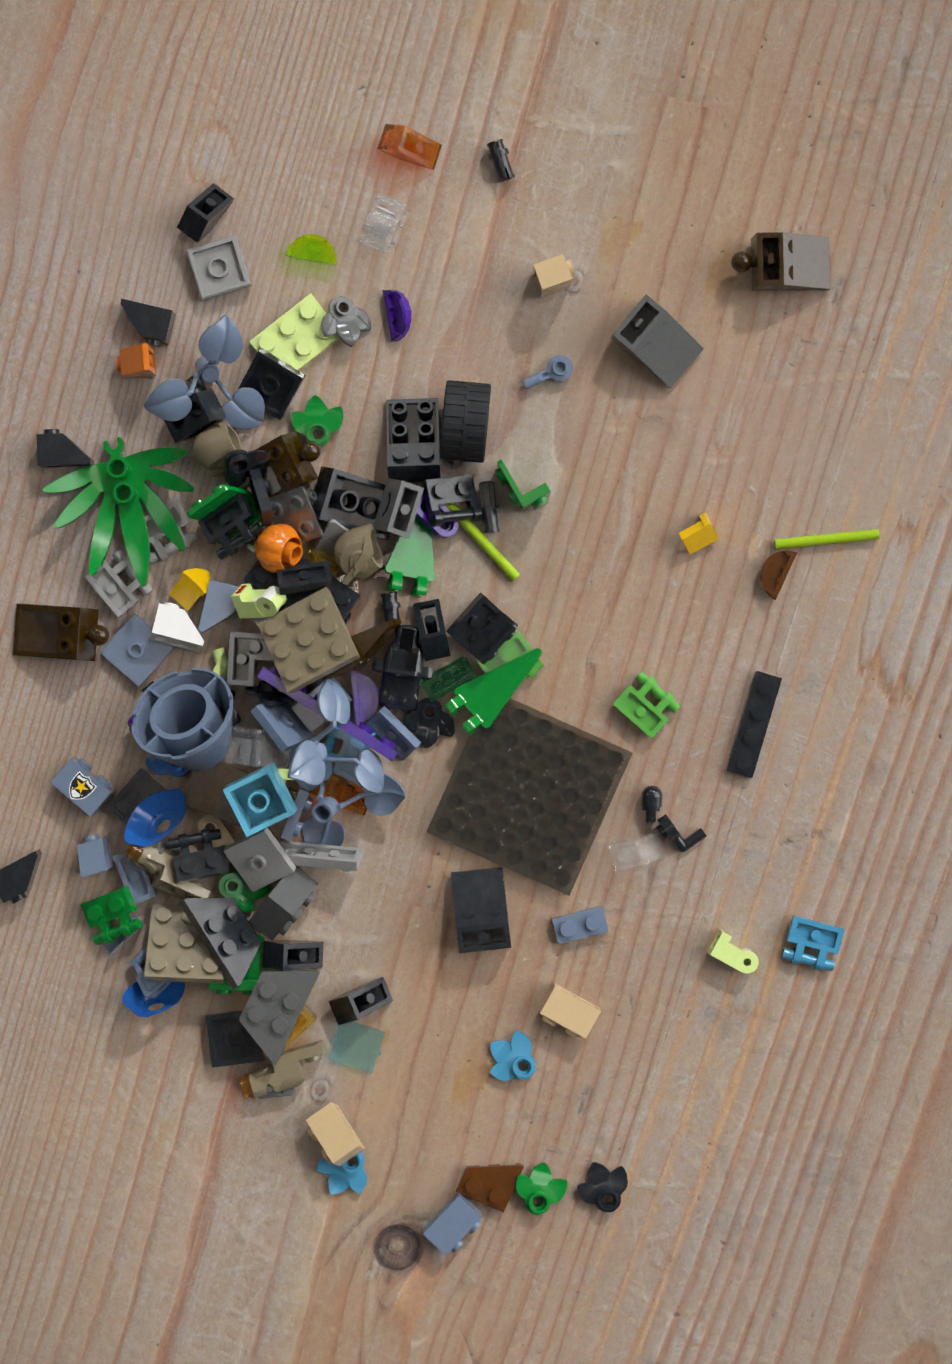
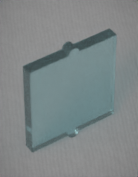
[329,1021,385,1073]

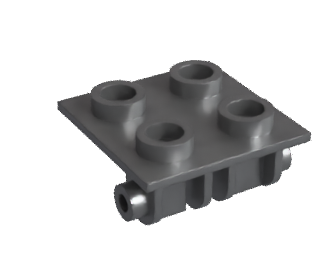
[269,487,324,542]

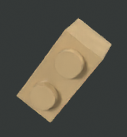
[532,254,575,298]
[539,983,601,1039]
[306,1102,365,1166]

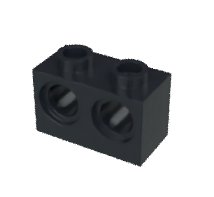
[164,388,226,443]

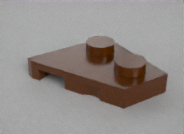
[456,1163,524,1213]

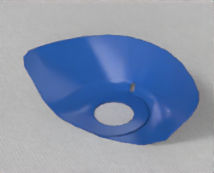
[124,789,186,847]
[122,982,186,1017]

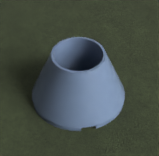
[131,668,233,771]

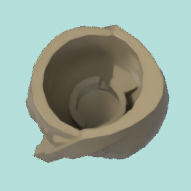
[193,420,243,477]
[334,524,383,585]

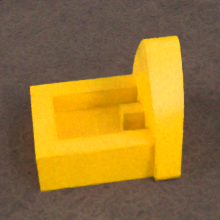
[678,512,719,555]
[169,568,211,612]

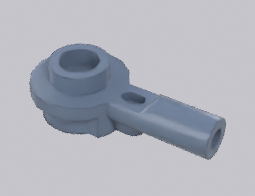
[523,355,573,389]

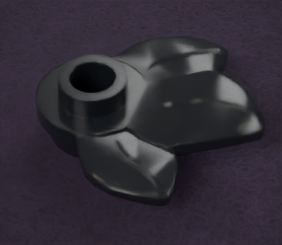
[224,450,271,488]
[244,680,296,706]
[403,697,455,748]
[577,1162,628,1212]

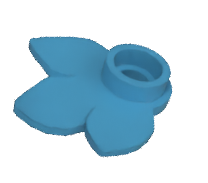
[490,1031,536,1081]
[316,1152,367,1195]

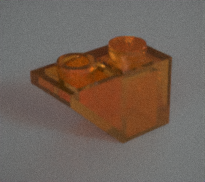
[310,773,367,815]

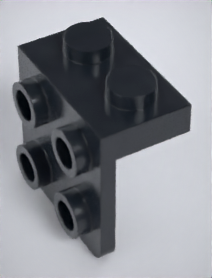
[446,592,518,664]

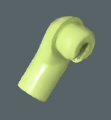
[212,647,228,681]

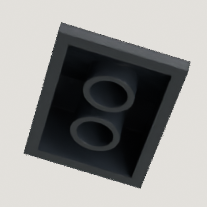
[312,466,389,540]

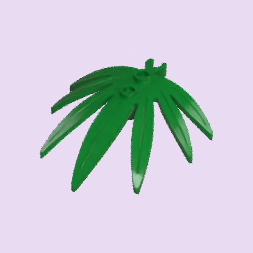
[43,437,194,587]

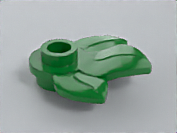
[291,395,343,447]
[218,868,271,912]
[516,1162,567,1215]

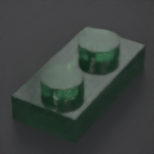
[420,655,477,702]

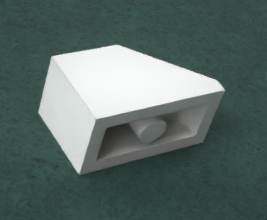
[149,603,204,653]

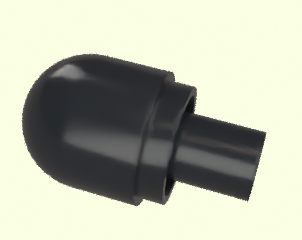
[641,785,662,822]

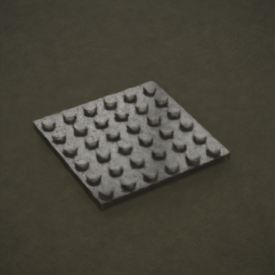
[426,698,633,896]

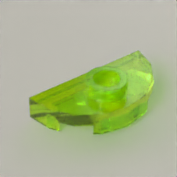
[285,234,337,266]

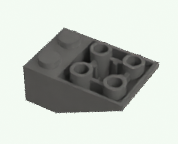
[611,294,704,389]

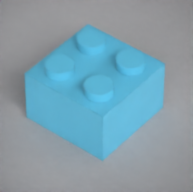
[223,762,298,837]

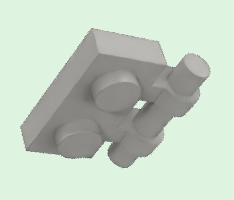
[145,500,198,564]
[85,549,153,618]

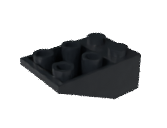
[386,398,441,482]
[451,867,511,953]

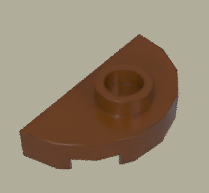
[760,550,797,600]

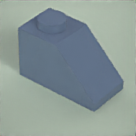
[198,580,239,632]
[77,834,115,877]

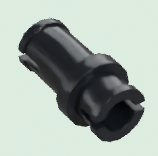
[487,139,515,182]
[380,592,401,632]

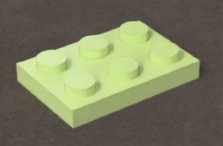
[249,293,340,371]

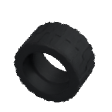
[440,380,491,463]

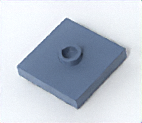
[100,614,174,687]
[251,701,315,752]

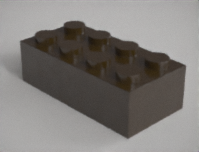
[184,761,299,842]

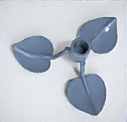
[144,315,265,429]
[287,679,384,793]
[290,746,406,846]

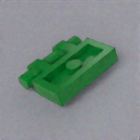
[80,886,142,945]

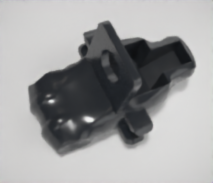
[372,625,433,712]

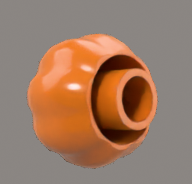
[254,524,303,573]

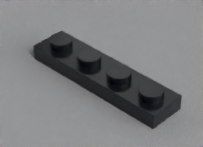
[727,671,782,778]

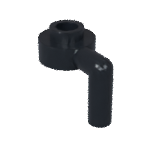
[656,814,707,852]

